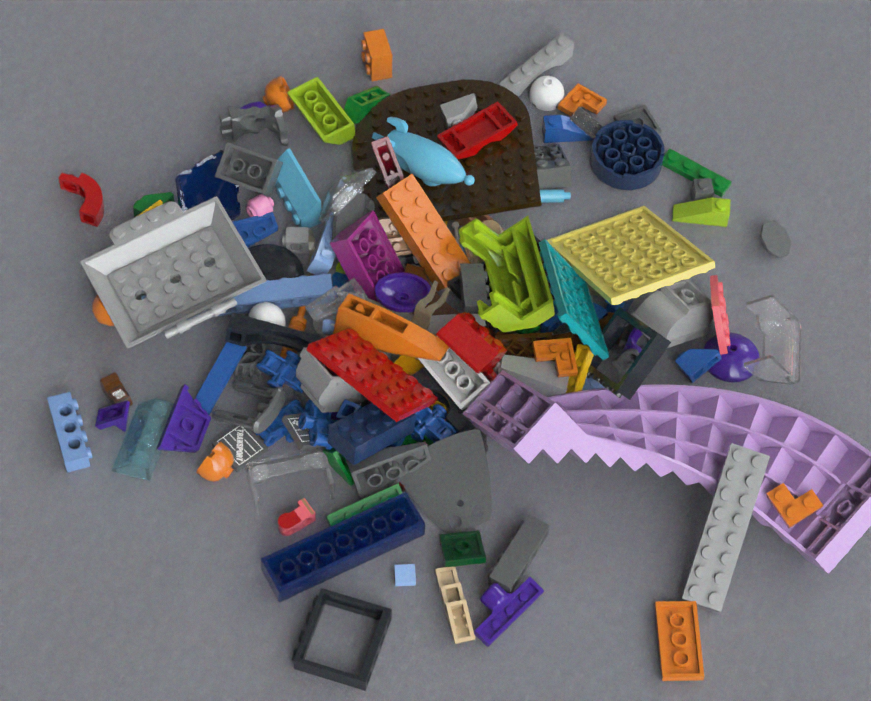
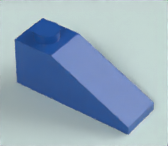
[542,115,596,143]

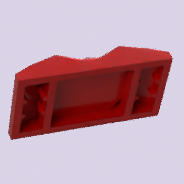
[437,101,518,159]

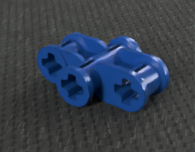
[256,350,303,393]
[255,399,305,447]
[298,399,338,450]
[410,404,456,443]

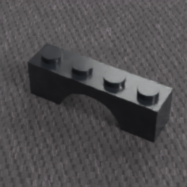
[412,367,476,434]

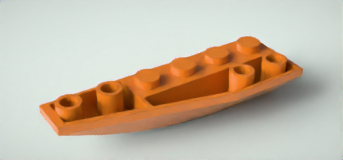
[333,293,449,361]

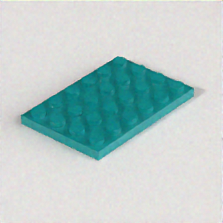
[539,239,610,360]

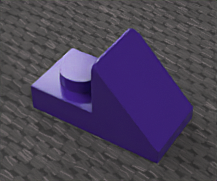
[95,400,130,432]

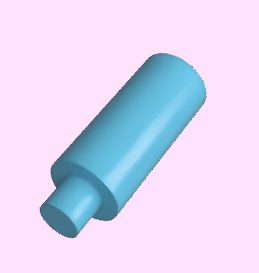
[540,189,571,203]

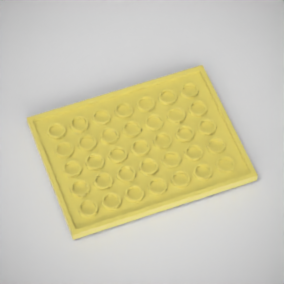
[547,206,715,305]

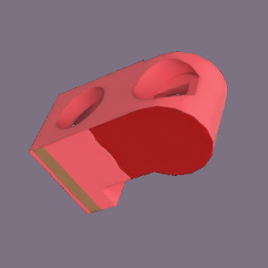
[278,498,316,536]

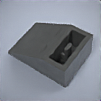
[534,143,571,189]

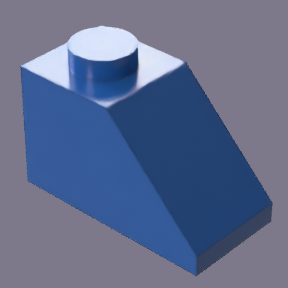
[675,349,722,383]

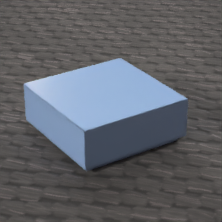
[394,564,416,586]

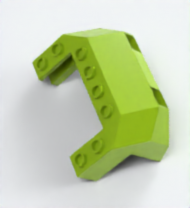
[458,216,555,332]

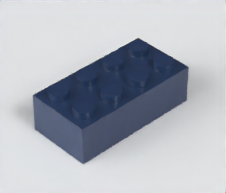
[328,403,416,465]

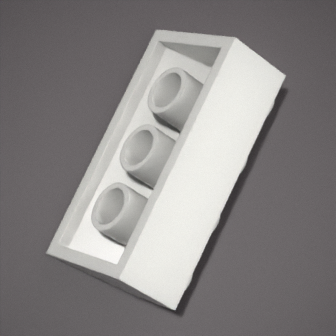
[418,335,490,410]

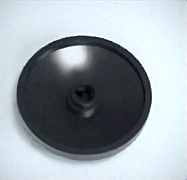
[248,244,304,281]

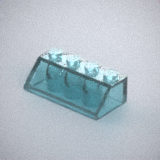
[112,398,174,481]

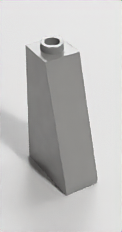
[493,355,569,397]

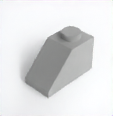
[440,93,477,129]

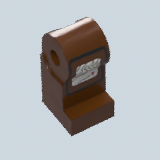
[100,372,133,406]

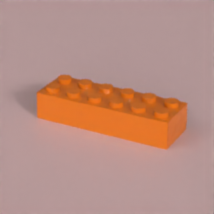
[376,174,471,291]

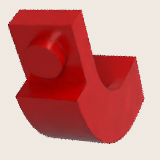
[59,173,104,227]

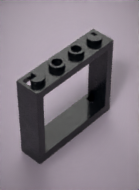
[587,307,671,400]
[291,588,392,691]

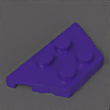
[156,384,211,453]

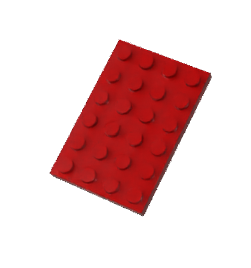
[306,328,438,422]

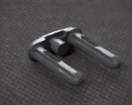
[212,380,286,434]

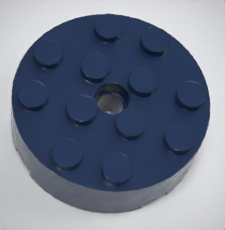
[590,120,665,191]

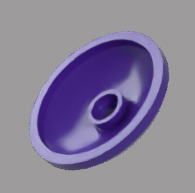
[375,272,431,313]
[703,332,760,382]

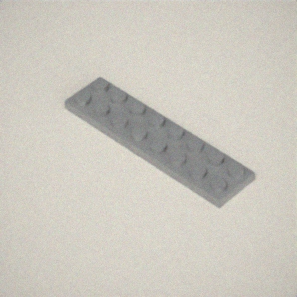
[681,443,770,612]

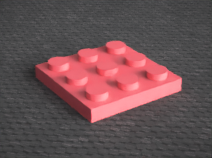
[710,275,731,355]

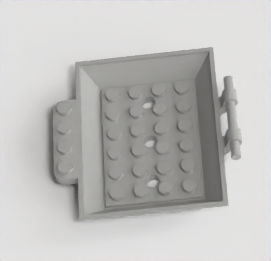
[80,196,267,349]

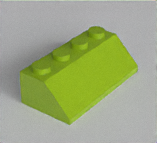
[287,76,355,145]

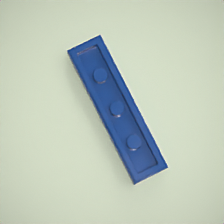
[194,342,247,415]

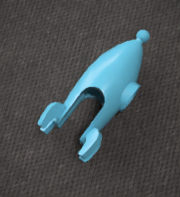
[372,117,475,186]

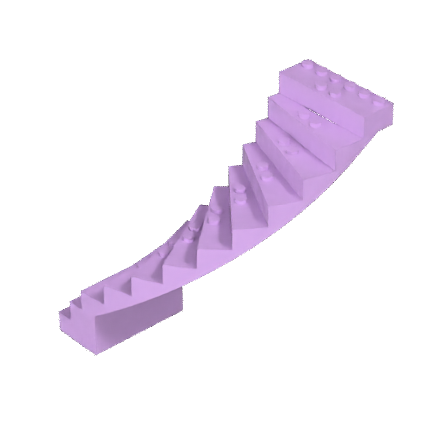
[463,370,871,574]

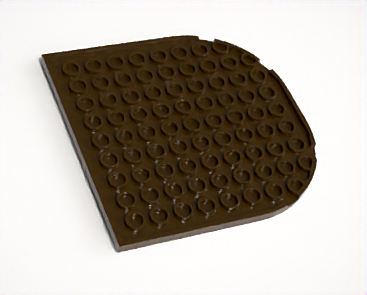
[352,79,542,221]

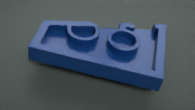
[232,212,278,248]

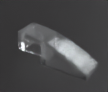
[305,278,368,322]

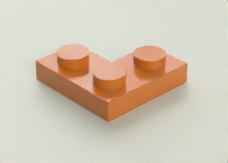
[558,83,607,117]
[532,338,578,378]
[766,483,824,528]

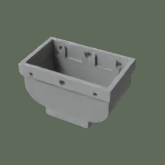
[631,279,713,348]
[296,348,367,413]

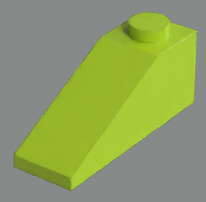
[672,197,731,227]

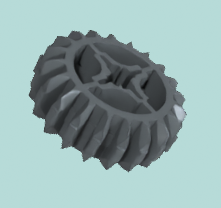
[221,342,273,380]

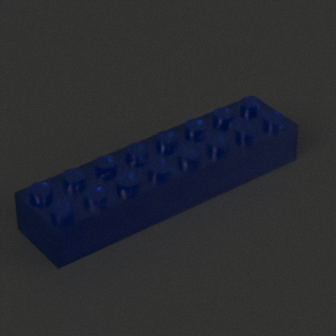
[260,492,425,603]

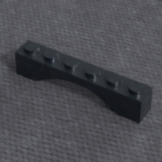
[225,312,325,353]

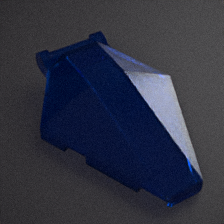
[175,150,241,221]

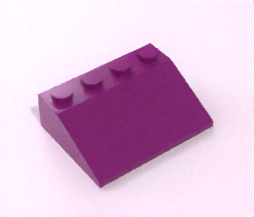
[330,210,405,302]

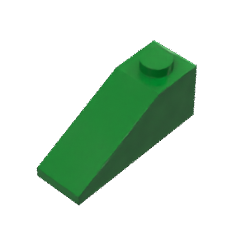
[344,86,391,124]

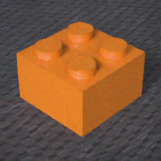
[361,29,392,81]

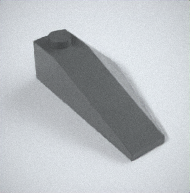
[346,442,431,500]

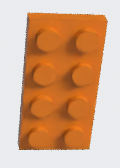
[654,601,704,681]

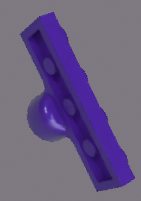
[474,577,545,647]

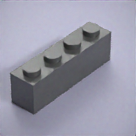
[487,515,550,594]

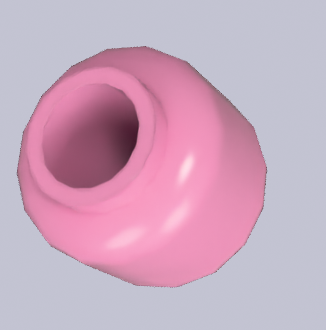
[246,194,274,217]

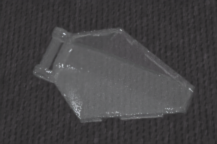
[318,168,377,225]

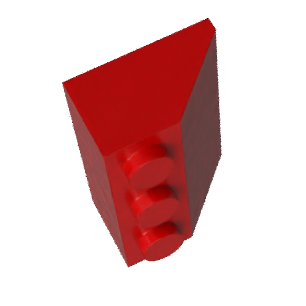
[436,312,507,374]

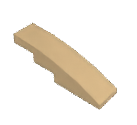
[435,567,475,644]

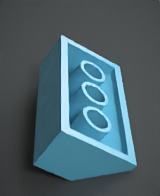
[275,148,322,228]

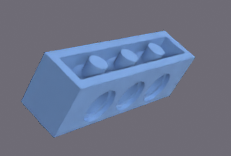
[47,392,93,473]

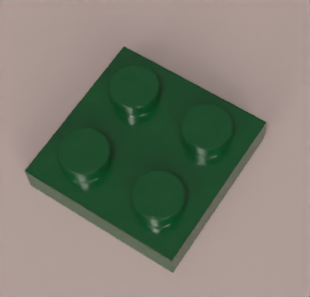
[439,530,486,567]

